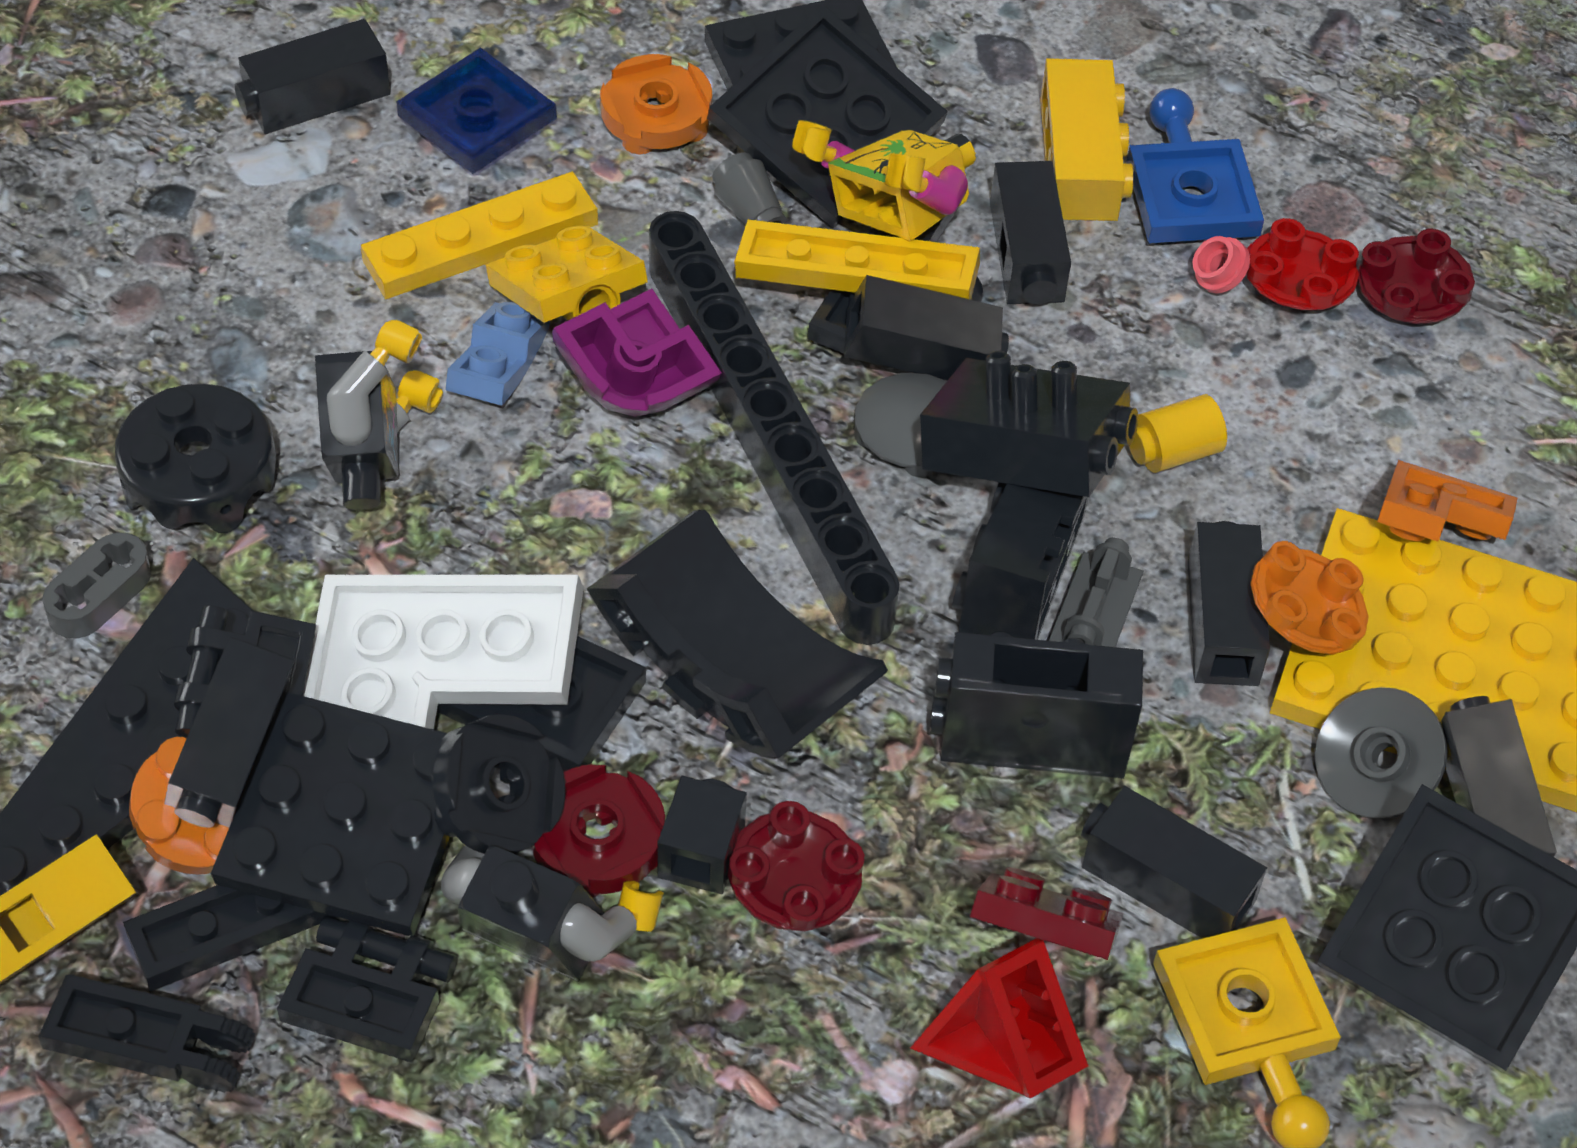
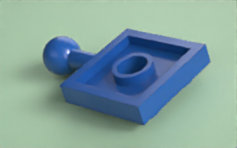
[1126,88,1264,243]

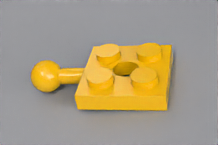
[1153,917,1341,1148]

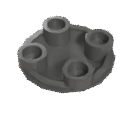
[854,373,947,478]

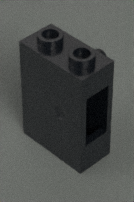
[920,351,1138,497]
[930,631,1143,779]

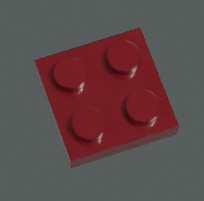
[970,867,1124,960]

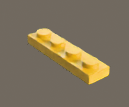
[361,171,598,300]
[734,219,980,300]

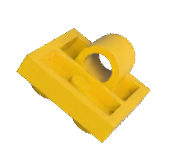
[485,226,648,323]

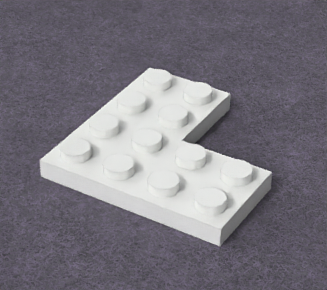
[302,575,584,730]

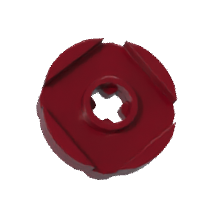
[531,764,665,898]

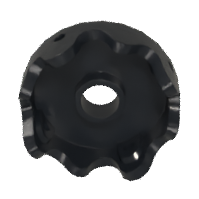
[115,383,276,533]

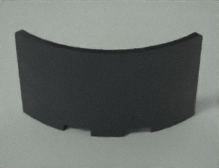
[587,510,888,759]

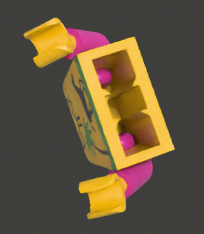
[792,120,976,241]

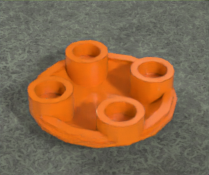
[1251,541,1369,655]

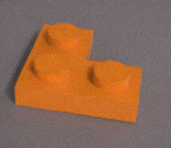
[1377,460,1518,542]

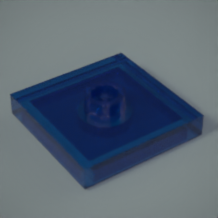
[396,47,557,174]

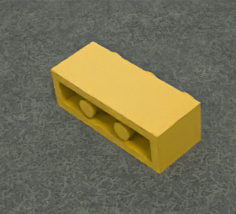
[1040,58,1133,221]

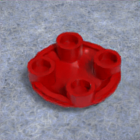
[1246,218,1359,310]

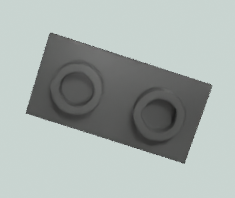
[1049,537,1144,647]

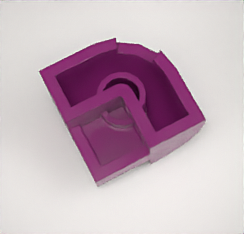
[552,288,722,417]

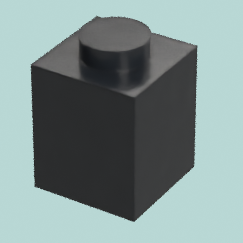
[658,775,747,895]

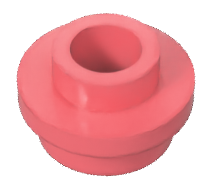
[1193,236,1250,294]

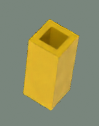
[0,834,136,984]

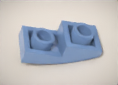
[445,302,550,406]

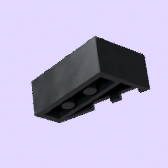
[952,482,1088,640]

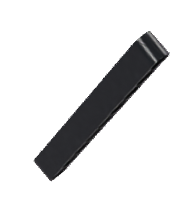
[649,211,900,645]

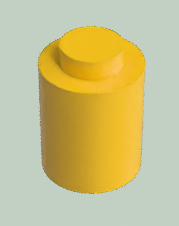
[1129,394,1227,473]

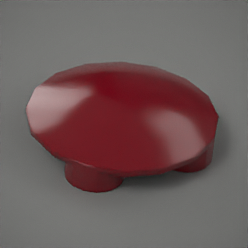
[1358,228,1475,324]
[728,801,865,932]

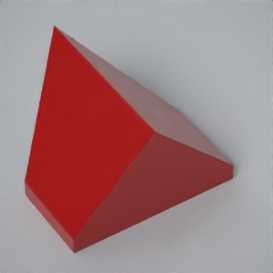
[910,938,1088,1098]

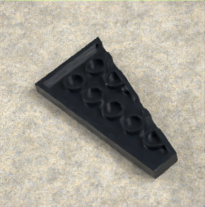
[0,558,253,896]

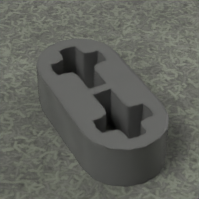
[42,532,151,639]

